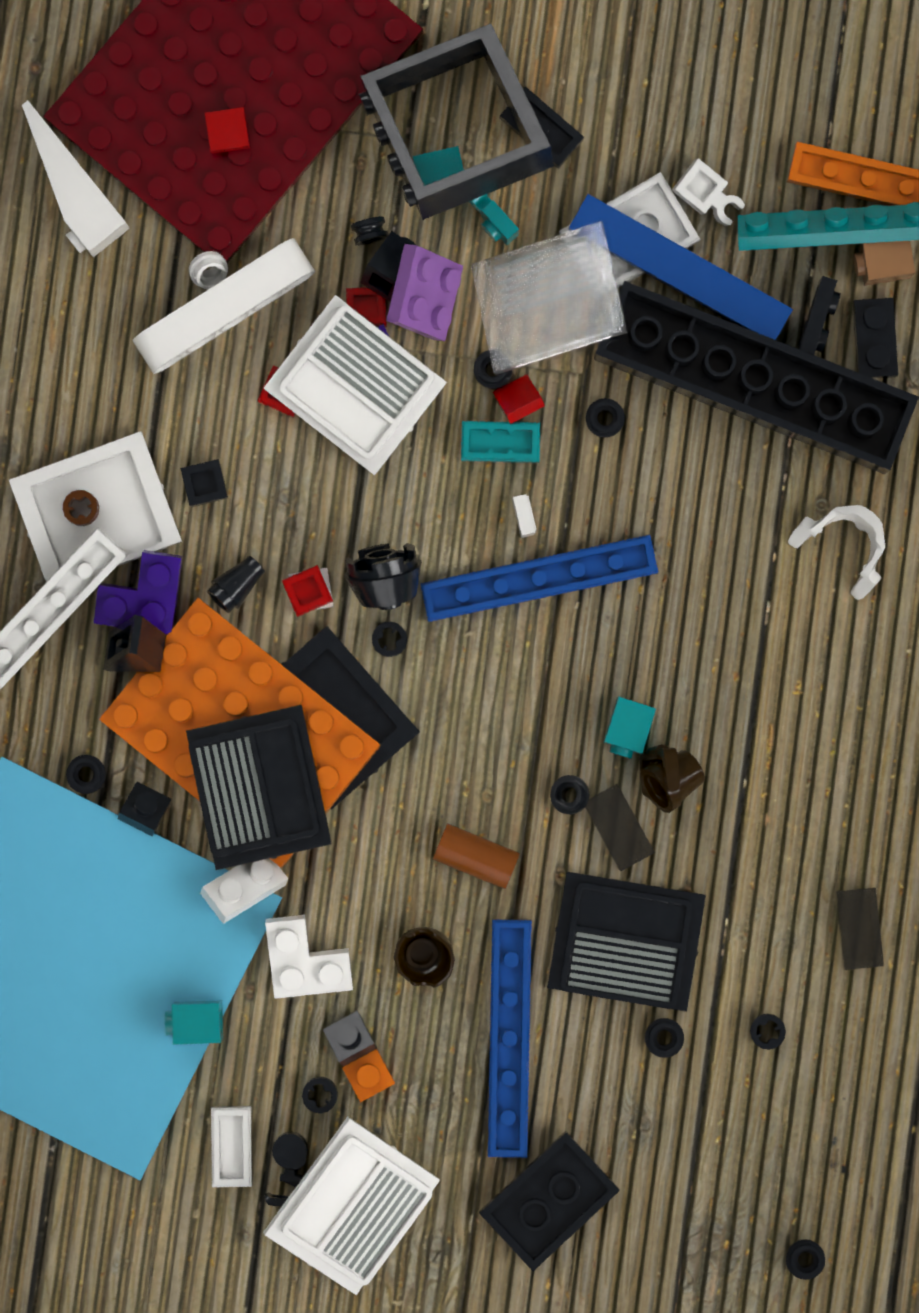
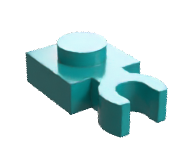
[468,194,519,245]

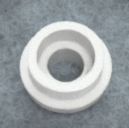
[189,251,228,290]

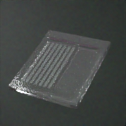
[471,221,627,375]

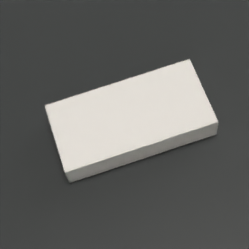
[211,1106,252,1187]

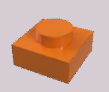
[342,1049,396,1103]

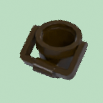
[639,744,705,813]

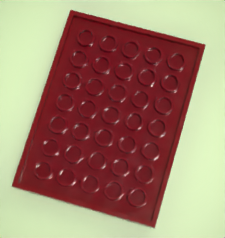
[43,0,423,263]

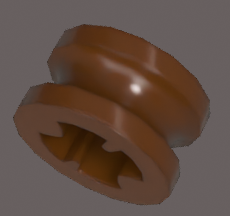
[62,490,100,526]

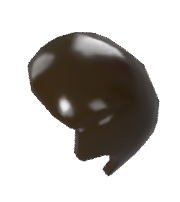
[393,927,455,988]

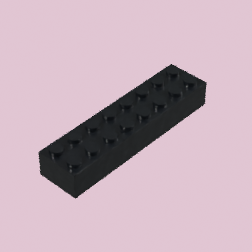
[594,281,919,474]

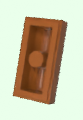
[432,823,520,889]

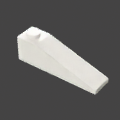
[22,100,130,257]

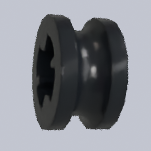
[350,216,388,246]
[372,621,407,657]
[750,1014,786,1050]
[302,1076,338,1114]

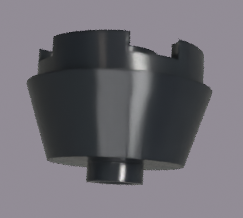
[344,543,422,610]

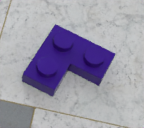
[93,550,183,634]

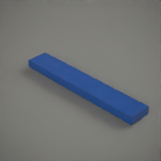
[568,194,793,340]
[420,535,658,622]
[488,919,532,1158]

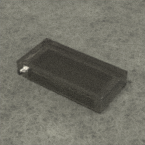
[585,784,655,872]
[835,887,884,970]

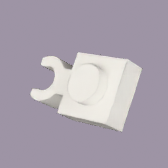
[672,158,745,226]

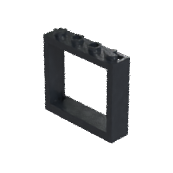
[359,24,554,220]

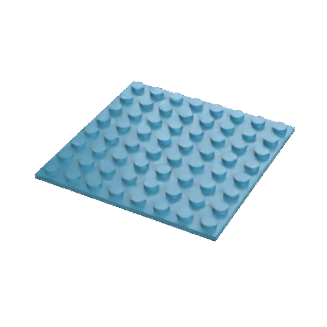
[0,757,283,1180]

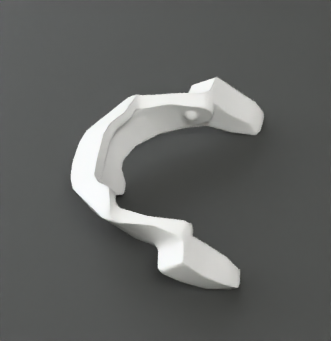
[788,505,885,600]

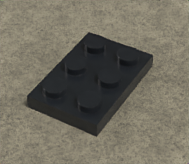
[479,1131,620,1271]

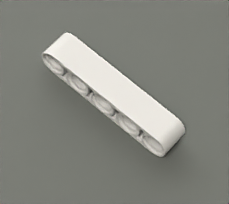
[133,238,315,374]

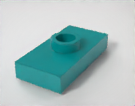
[461,421,540,463]

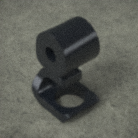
[264,1131,308,1207]

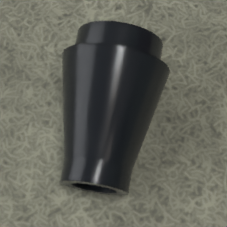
[207,556,265,613]

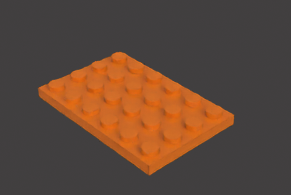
[99,598,381,868]

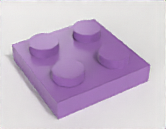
[386,244,463,341]

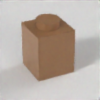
[853,241,915,286]

